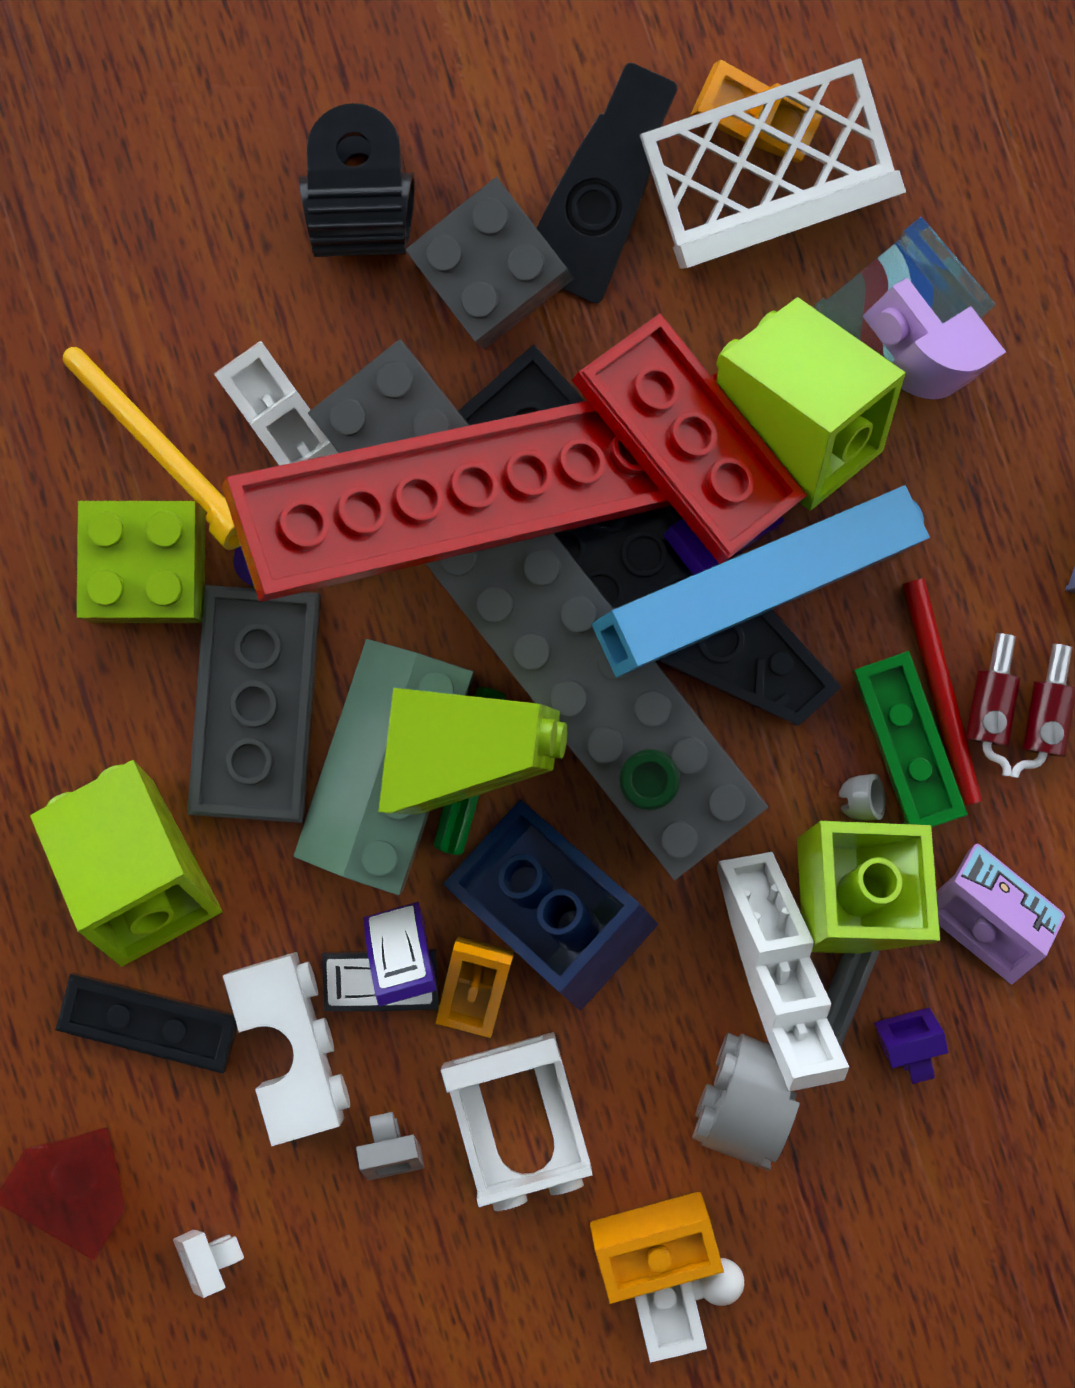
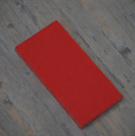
[571,313,807,564]

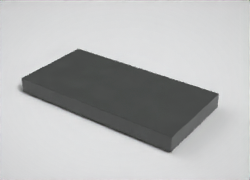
[187,585,321,823]

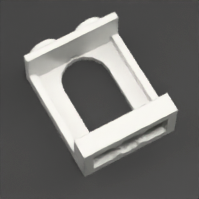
[441,1032,593,1211]

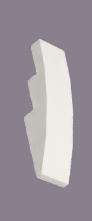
[214,341,338,466]
[717,852,849,1092]

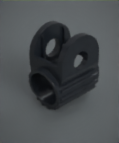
[299,103,415,257]

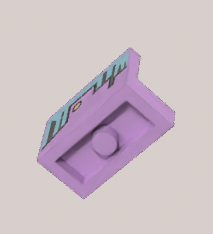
[936,844,1065,985]

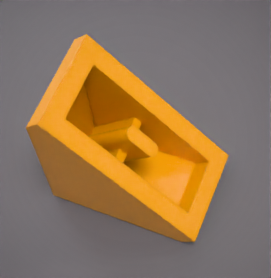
[435,936,514,1038]

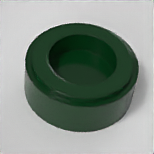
[620,749,680,810]

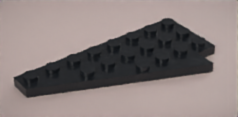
[458,344,842,726]

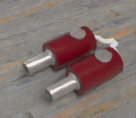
[966,633,1075,778]

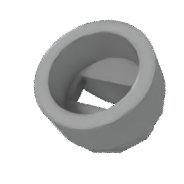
[838,774,886,821]

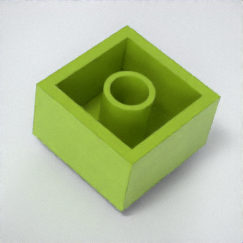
[77,501,206,623]

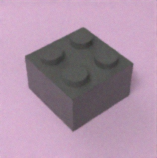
[405,176,574,350]

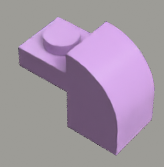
[863,277,1006,399]

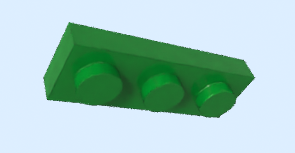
[851,651,968,828]

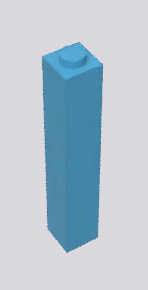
[591,485,930,678]

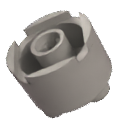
[693,1033,800,1171]

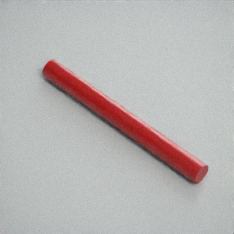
[902,578,983,806]

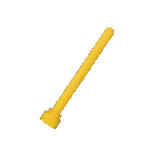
[63,347,241,550]

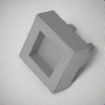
[356,1112,425,1181]

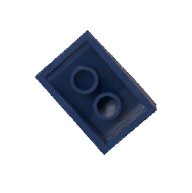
[443,799,658,1011]

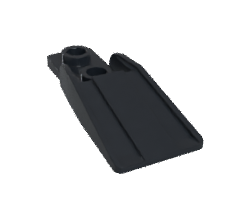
[537,63,678,303]

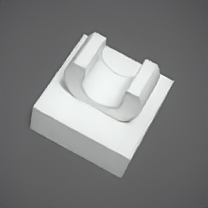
[173,1230,244,1298]

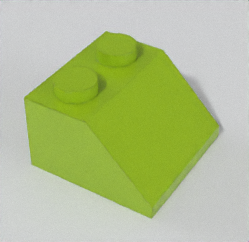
[797,821,940,954]

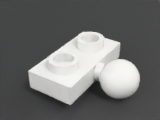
[635,1258,744,1363]

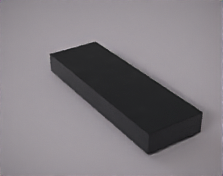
[55,973,237,1074]

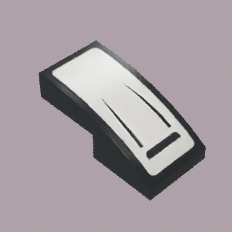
[322,949,439,1011]

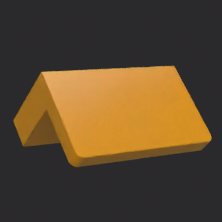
[590,1192,724,1304]

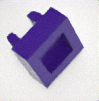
[874,1008,949,1084]

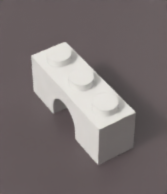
[223,952,350,1146]

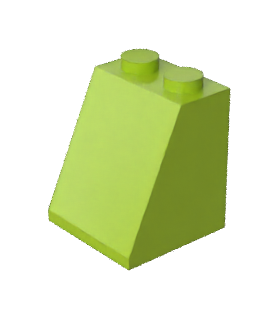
[716,297,906,511]
[378,688,567,815]
[30,760,223,967]

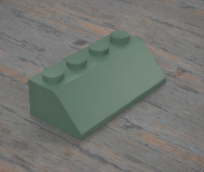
[293,639,475,895]

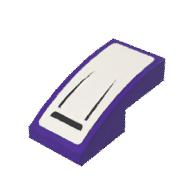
[363,902,437,1007]

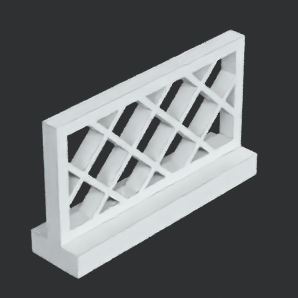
[640,58,906,269]

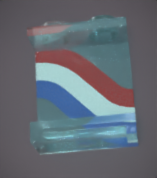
[813,217,996,362]

